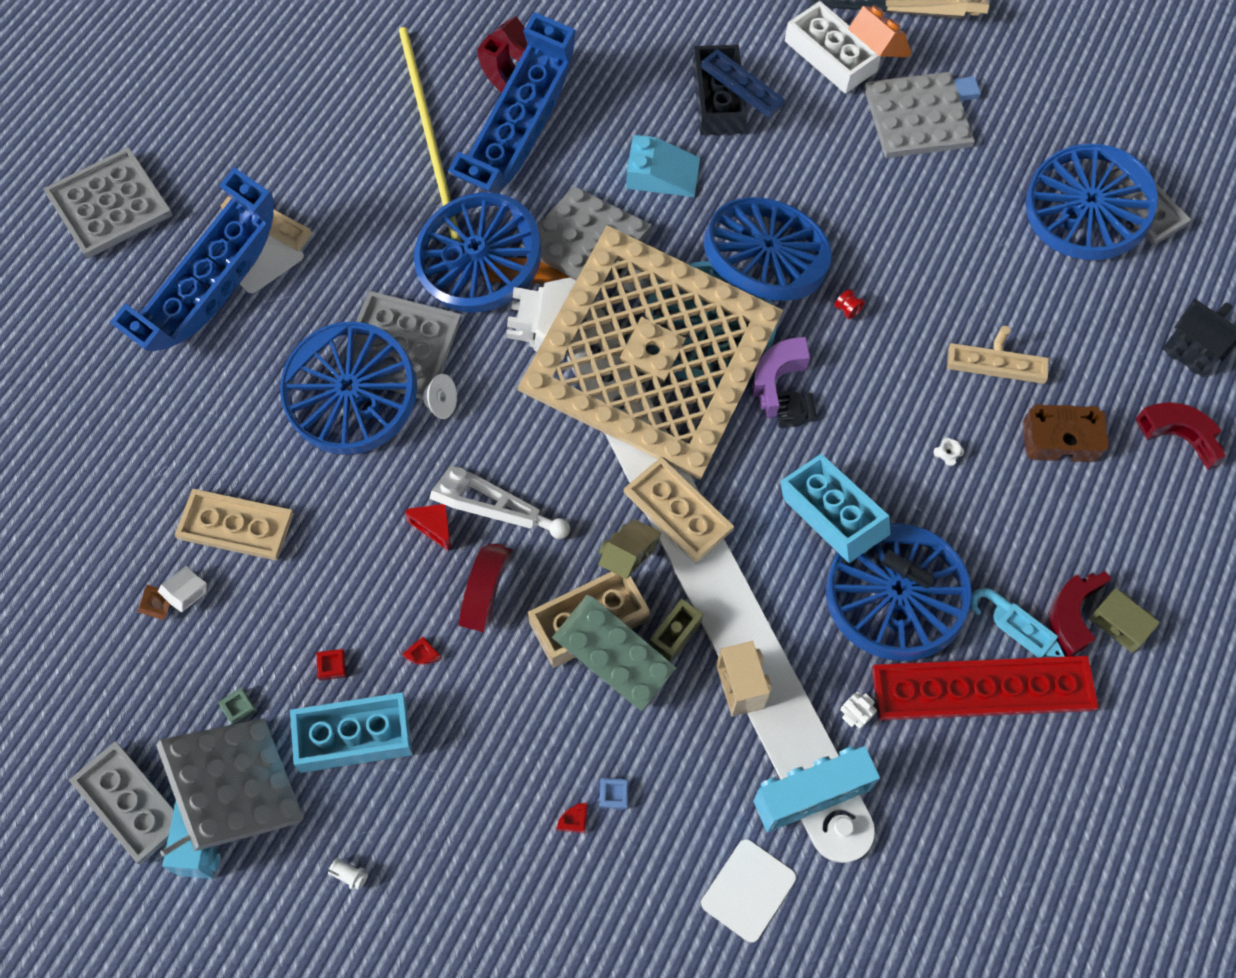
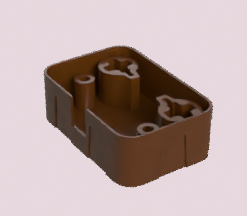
[1023,404,1109,462]

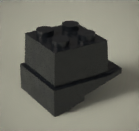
[1162,298,1236,377]

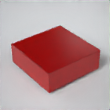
[316,649,346,681]

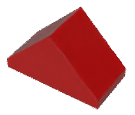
[405,504,451,551]

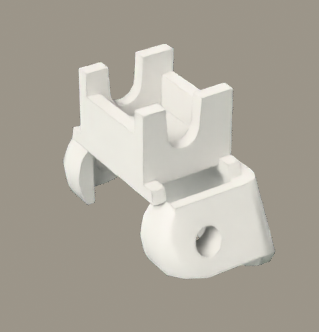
[506,277,576,352]

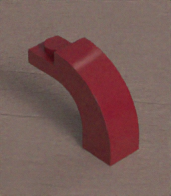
[492,16,528,62]
[477,34,516,93]
[1135,402,1226,470]
[458,543,513,633]
[1049,571,1111,657]

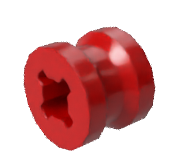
[834,289,865,320]

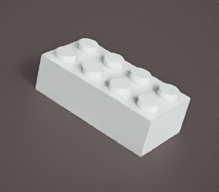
[785,1,881,94]

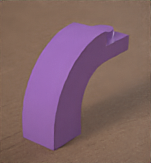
[752,337,810,418]

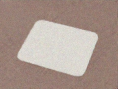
[240,236,304,293]
[701,840,796,942]

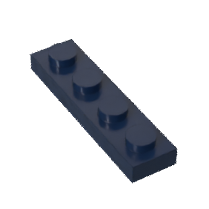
[701,49,785,118]

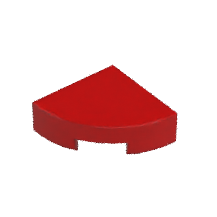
[402,637,441,665]
[556,803,588,833]

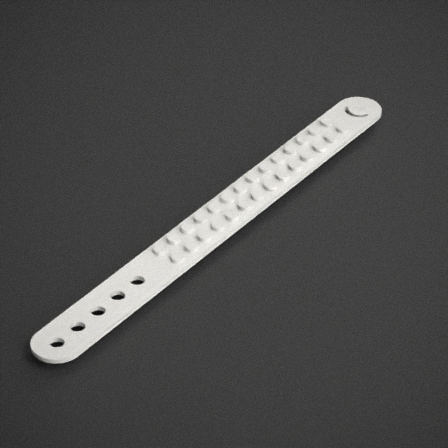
[565,308,874,863]

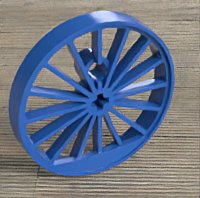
[1025,144,1158,260]
[414,192,542,313]
[704,197,831,301]
[280,321,417,455]
[825,523,971,661]

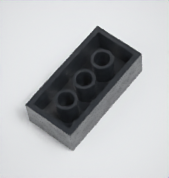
[693,44,748,135]

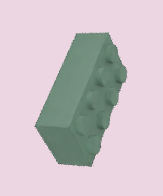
[552,595,676,711]

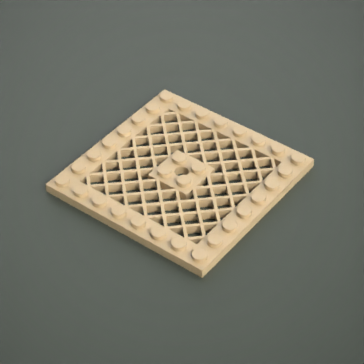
[518,225,783,480]

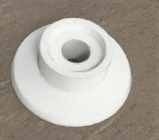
[423,374,457,419]

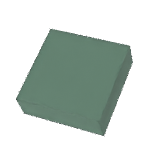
[218,687,257,725]

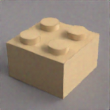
[716,641,772,717]

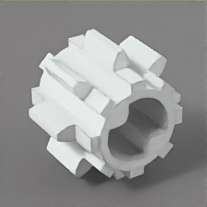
[840,691,877,728]

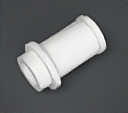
[328,857,368,890]

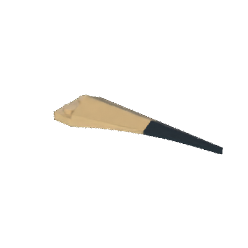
[810,0,989,19]

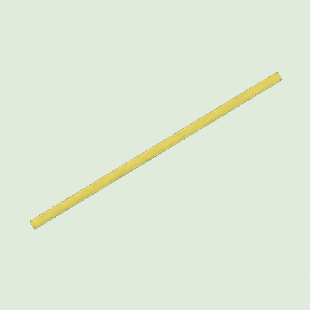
[399,27,462,242]

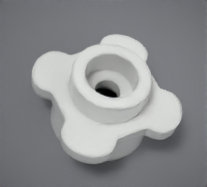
[934,438,964,466]

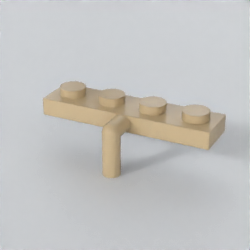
[221,196,312,252]
[947,326,1049,384]

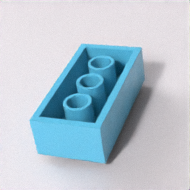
[781,454,890,563]
[290,692,412,773]
[753,746,880,833]

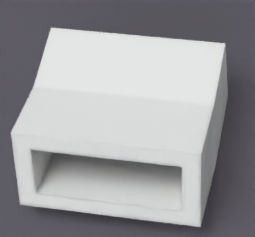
[158,565,207,612]

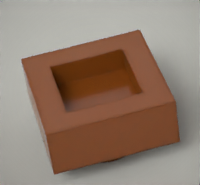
[137,584,170,620]

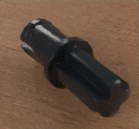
[881,550,935,589]

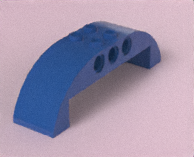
[447,12,576,193]
[109,167,274,351]

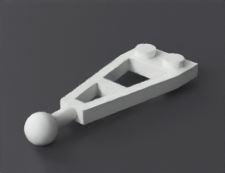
[430,465,570,539]

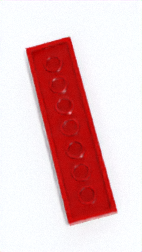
[872,656,1098,721]

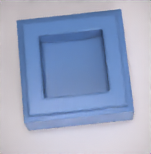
[953,76,981,101]
[599,778,629,809]

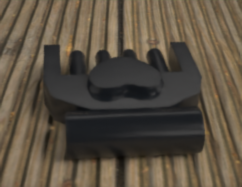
[777,391,818,428]

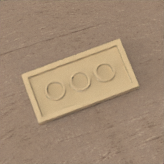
[624,457,734,563]
[175,489,294,561]

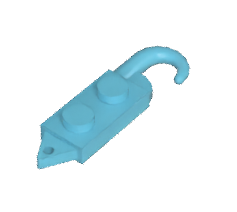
[970,588,1065,658]

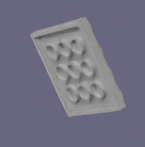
[864,72,975,158]
[43,147,173,259]
[520,186,651,282]
[335,291,462,399]
[156,718,304,851]

